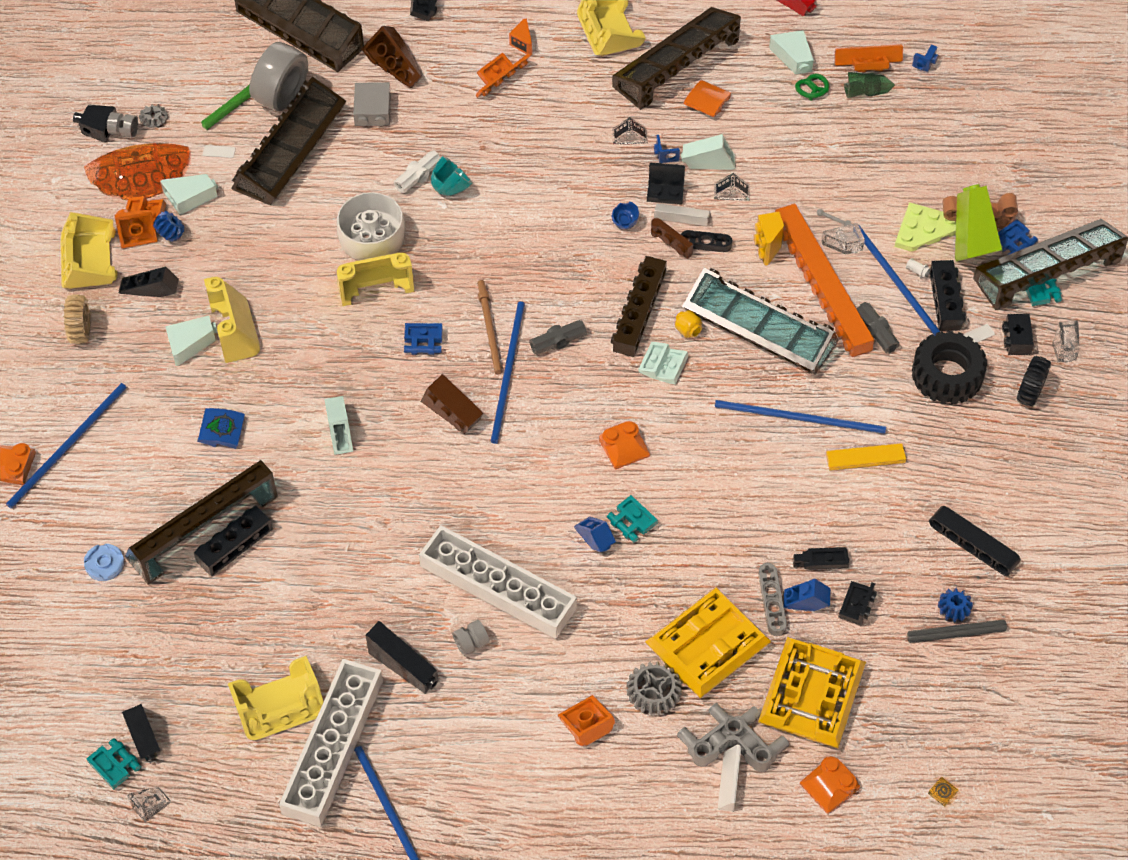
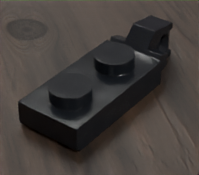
[792,547,850,570]

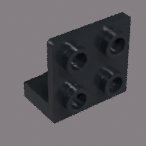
[647,163,685,205]

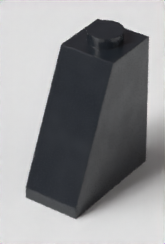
[122,704,161,761]

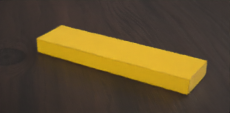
[826,443,906,471]

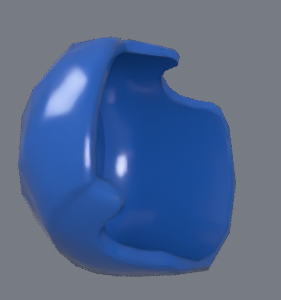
[611,201,639,229]

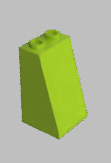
[955,184,1002,261]

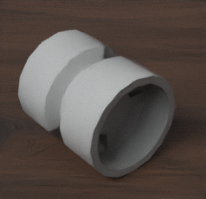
[107,112,138,138]
[452,620,490,656]

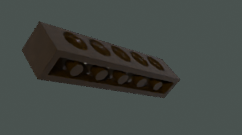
[611,256,667,357]

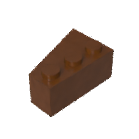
[420,374,484,434]

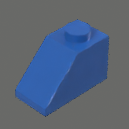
[574,516,616,552]

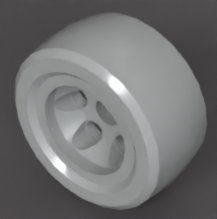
[249,42,308,111]

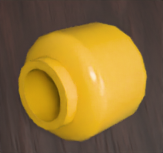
[675,310,702,338]

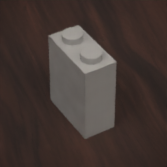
[353,82,391,126]

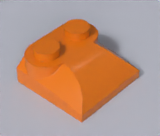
[114,209,157,248]
[599,421,650,470]
[0,443,36,485]
[558,695,615,746]
[799,756,860,814]

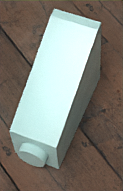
[769,30,814,74]
[681,134,735,170]
[160,174,218,215]
[165,316,218,366]
[324,396,353,455]

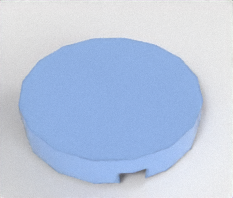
[84,544,124,581]

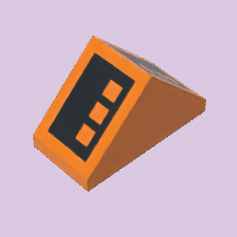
[509,18,532,55]

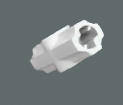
[394,150,440,193]

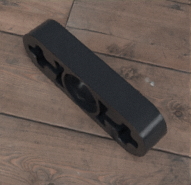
[681,230,732,252]

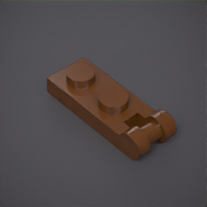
[651,218,693,259]

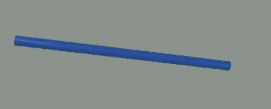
[853,225,940,336]
[491,301,525,444]
[6,383,127,509]
[715,400,886,434]
[354,746,419,860]

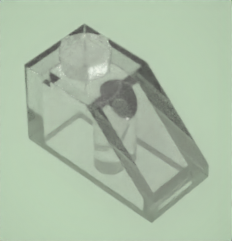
[821,223,865,254]
[1052,320,1080,362]

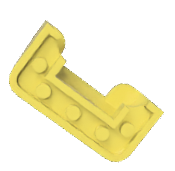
[577,0,646,56]
[60,212,117,289]
[337,253,414,306]
[204,277,260,363]
[228,656,324,740]

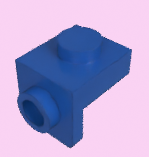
[912,45,938,72]

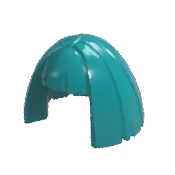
[431,156,472,196]

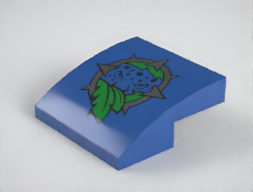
[197,408,245,449]

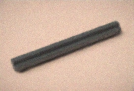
[907,619,1007,643]

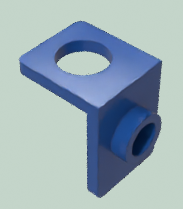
[654,134,680,163]

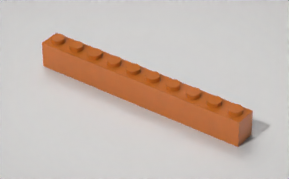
[775,203,874,357]

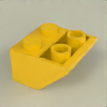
[754,212,784,266]

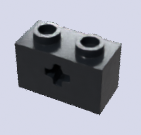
[1002,314,1034,355]

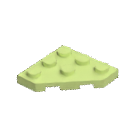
[894,202,956,252]

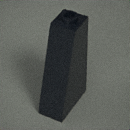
[365,621,438,694]

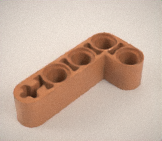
[942,193,1018,229]

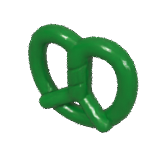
[795,73,830,100]

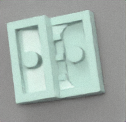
[638,342,689,385]

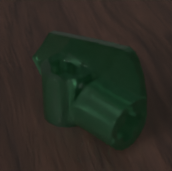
[844,72,895,98]

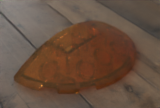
[84,143,190,200]

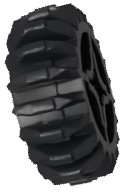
[1017,356,1051,407]

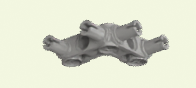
[677,703,789,772]

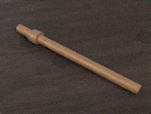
[477,280,502,375]

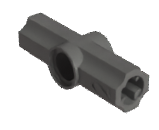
[856,302,899,353]
[529,320,587,355]

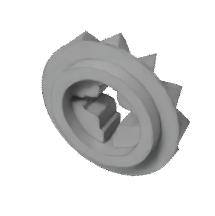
[139,104,167,127]

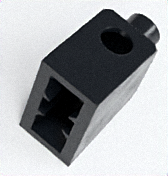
[73,105,117,143]

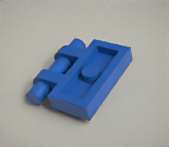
[998,219,1038,255]
[404,323,443,355]

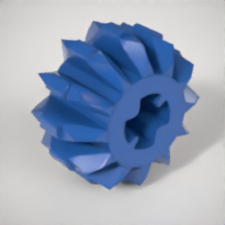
[153,211,185,242]
[938,587,973,623]

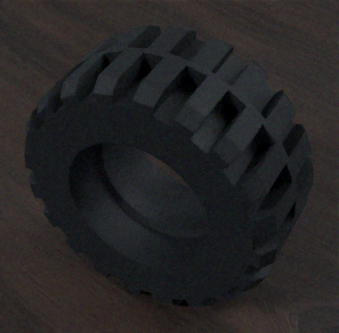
[912,331,987,404]

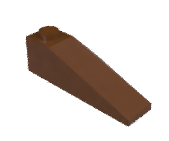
[361,25,422,88]

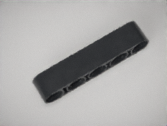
[929,506,1021,576]

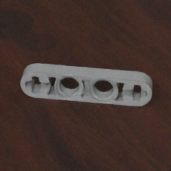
[758,563,786,636]

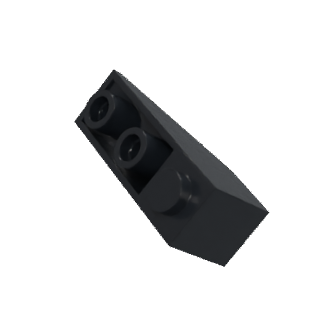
[118,266,179,297]

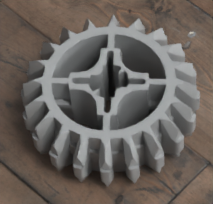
[627,661,682,716]

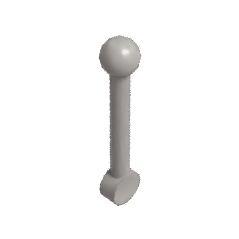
[817,209,852,228]

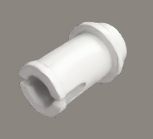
[906,258,931,278]

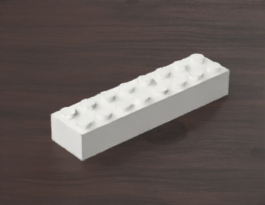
[419,525,577,639]
[279,659,383,827]

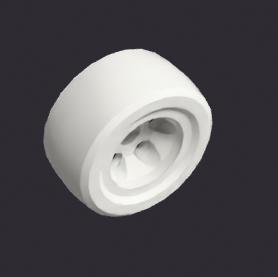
[337,192,405,261]

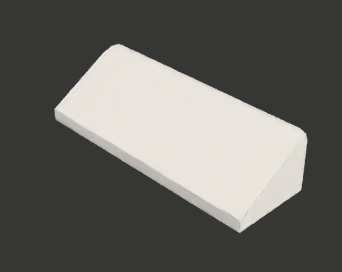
[654,203,710,226]
[718,745,741,812]

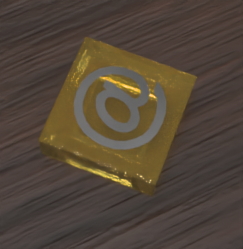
[928,776,959,807]

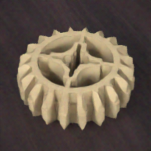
[63,294,91,344]

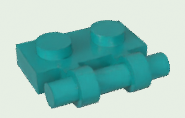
[1021,270,1062,306]
[607,495,658,543]
[86,738,141,790]

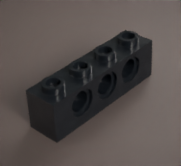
[930,260,966,331]
[194,505,273,577]

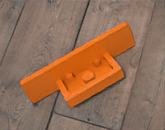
[834,44,903,72]
[476,53,531,98]

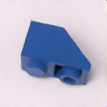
[783,579,831,611]

